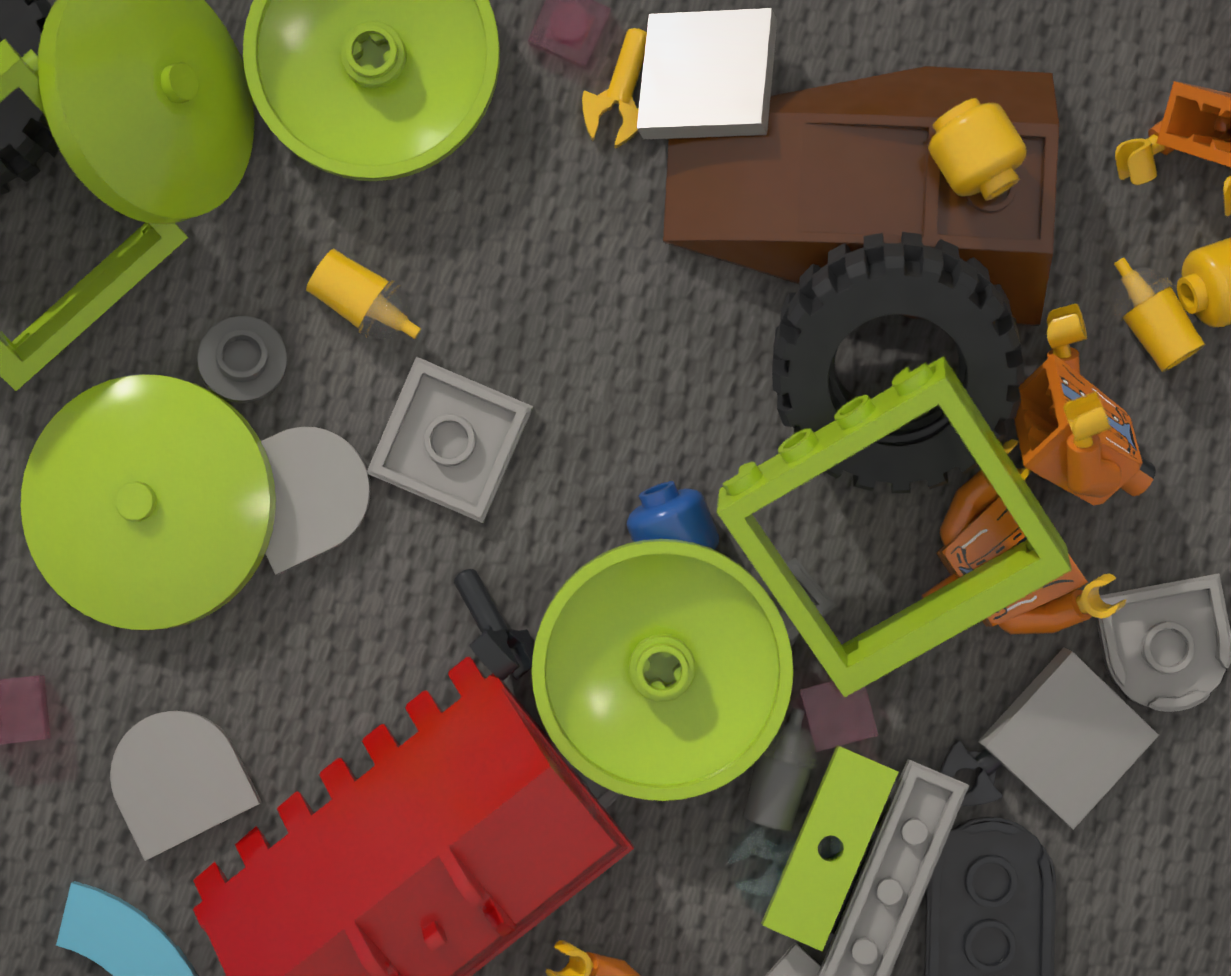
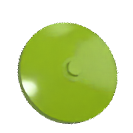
[38,0,254,224]
[243,0,500,181]
[21,375,276,630]
[532,539,793,801]

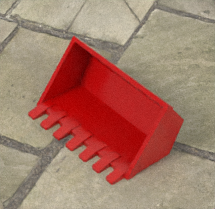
[193,657,635,976]

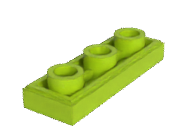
[761,745,899,951]

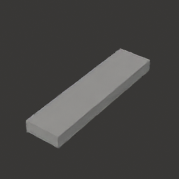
[817,759,969,976]

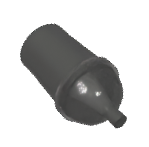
[743,707,819,831]

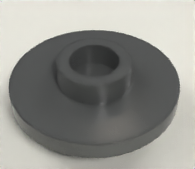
[197,316,287,403]

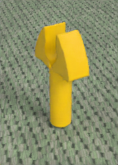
[582,28,647,148]

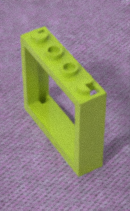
[0,39,188,391]
[717,356,1071,698]

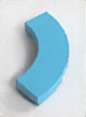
[56,881,198,976]

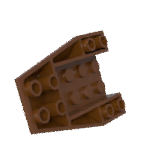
[663,66,1059,326]

